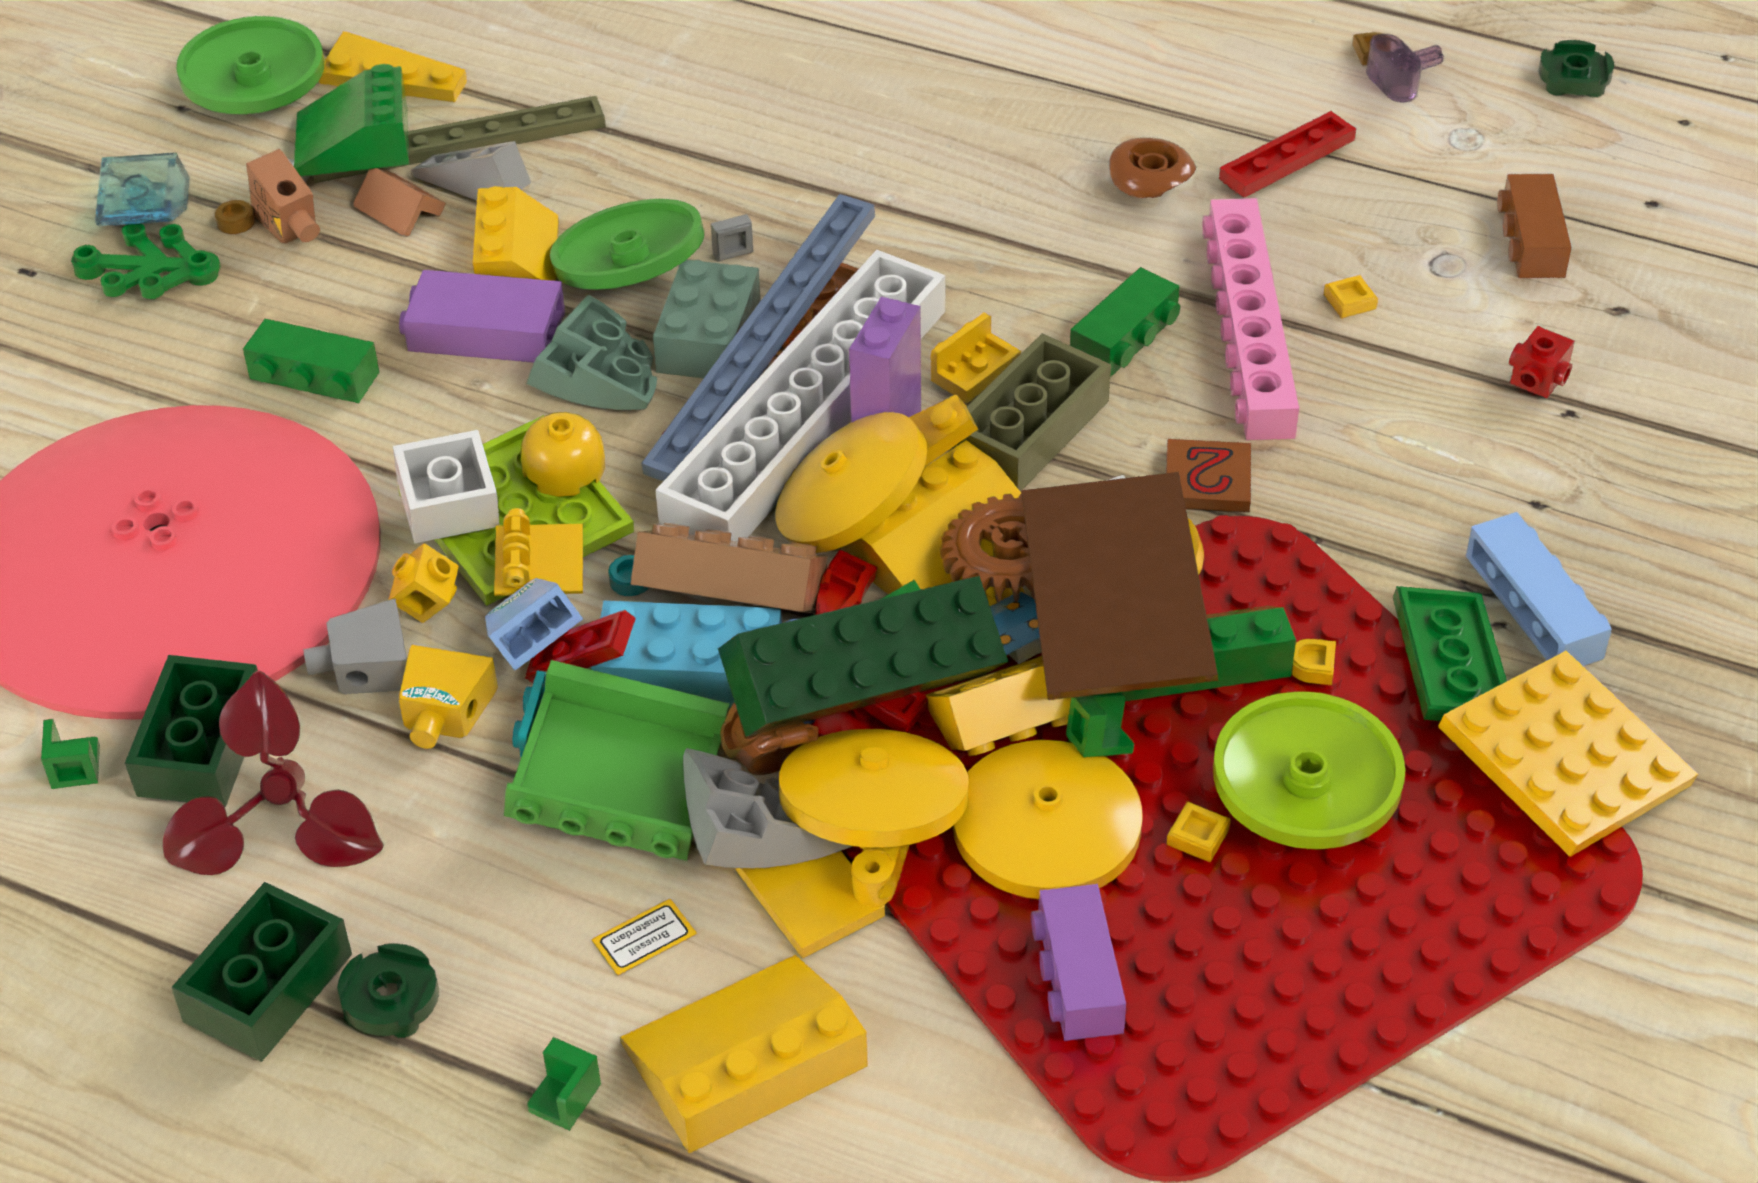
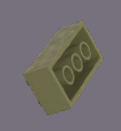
[948,333,1111,492]

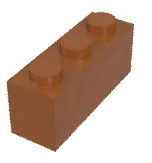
[1497,174,1572,278]

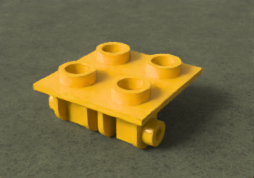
[494,508,583,596]

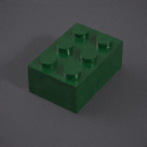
[125,655,258,807]
[171,882,352,1062]

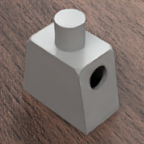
[303,599,407,694]

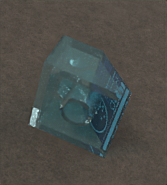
[95,152,190,226]

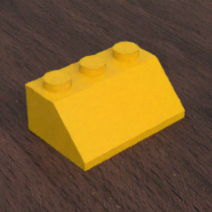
[472,186,559,281]
[925,656,1071,756]

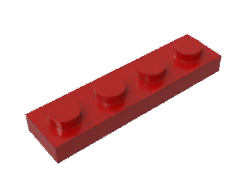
[1219,111,1357,198]

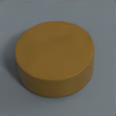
[215,200,255,234]

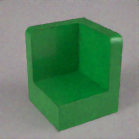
[1066,692,1134,757]
[41,719,100,789]
[527,1037,601,1131]

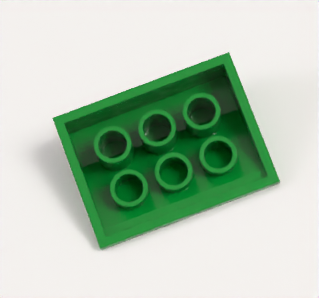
[294,64,409,176]

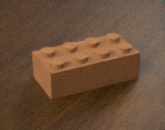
[631,523,828,612]

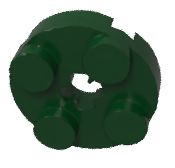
[1538,40,1614,97]
[337,943,439,1038]

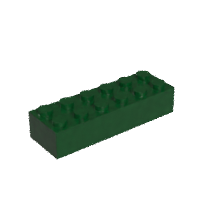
[718,576,1008,737]

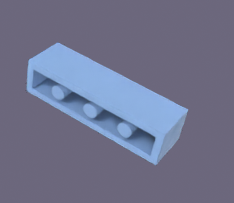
[1466,512,1612,666]

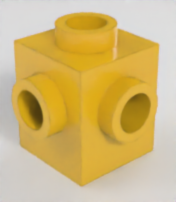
[388,543,459,623]

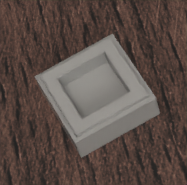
[711,214,753,262]

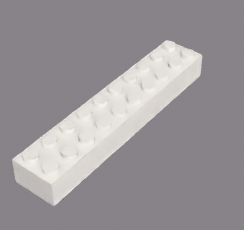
[656,250,945,542]

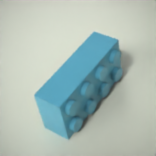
[591,600,782,709]

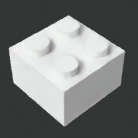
[393,430,500,543]

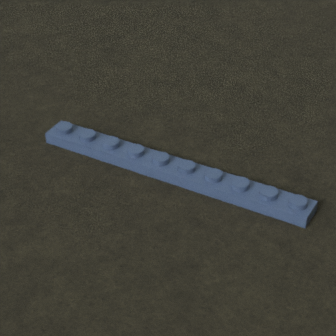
[641,194,875,482]

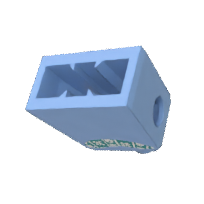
[485,578,583,671]

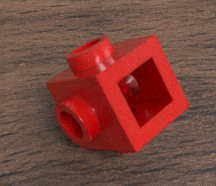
[1509,326,1575,398]

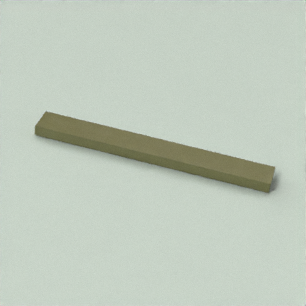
[313,96,606,183]

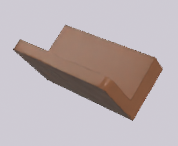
[353,168,446,237]

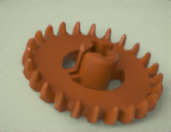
[940,493,1035,602]

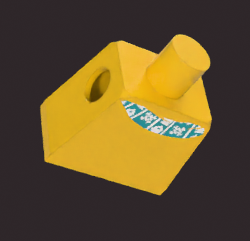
[399,645,498,749]

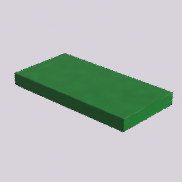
[1393,586,1507,721]

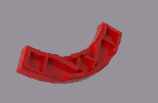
[815,550,928,733]

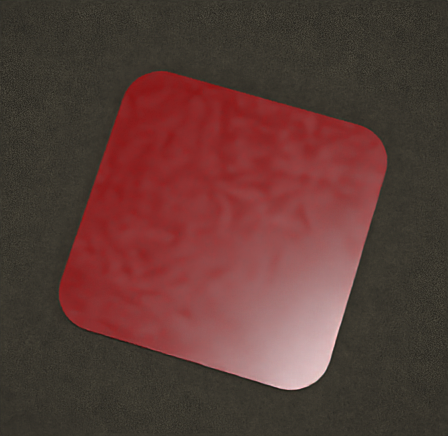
[811,515,1643,1182]

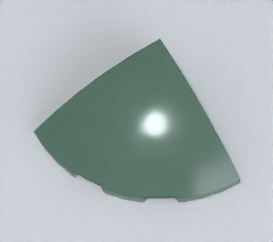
[526,295,657,410]

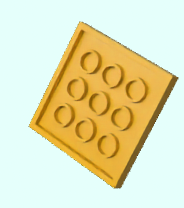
[1438,651,1698,857]

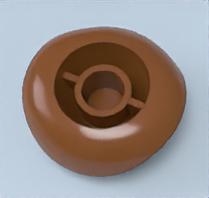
[1109,137,1196,198]

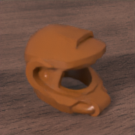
[720,702,819,775]

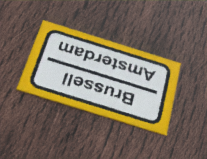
[591,898,697,976]

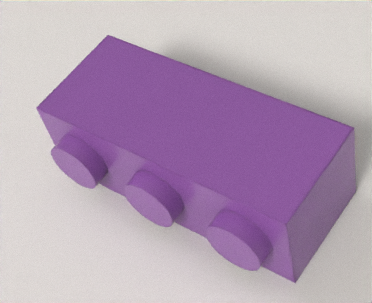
[1031,884,1126,1041]

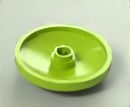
[1213,692,1405,849]

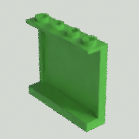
[504,660,729,861]

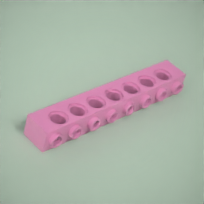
[1202,198,1299,440]

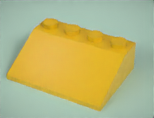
[842,440,1021,594]
[620,955,868,1154]

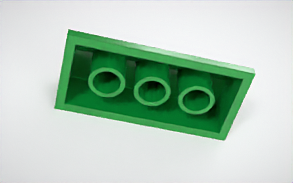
[1121,606,1296,701]

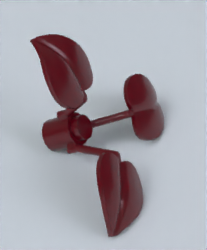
[163,671,384,875]

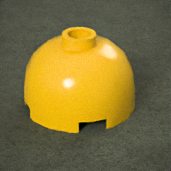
[521,412,606,497]

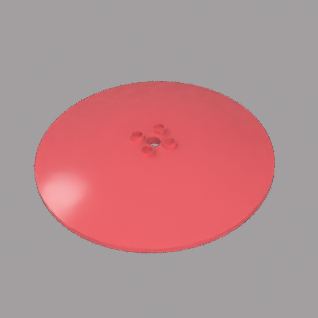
[0,405,381,720]

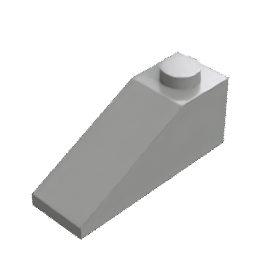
[411,141,531,200]

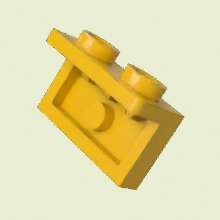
[930,312,1021,403]

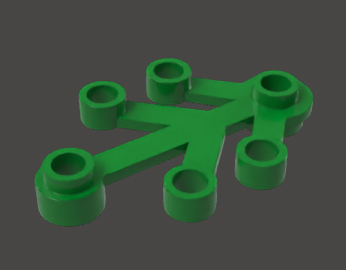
[71,223,221,299]

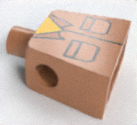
[246,148,320,243]

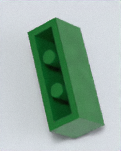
[1070,267,1181,377]
[243,318,380,403]

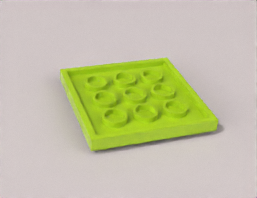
[398,415,634,606]

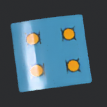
[990,592,1040,655]

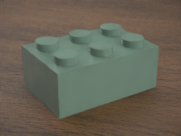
[653,260,761,378]

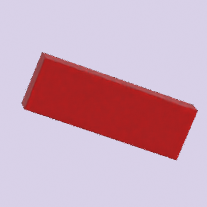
[525,610,636,684]

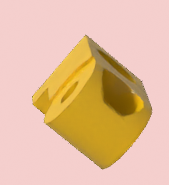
[851,844,910,907]

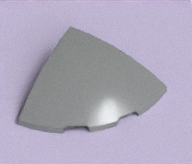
[683,748,851,868]

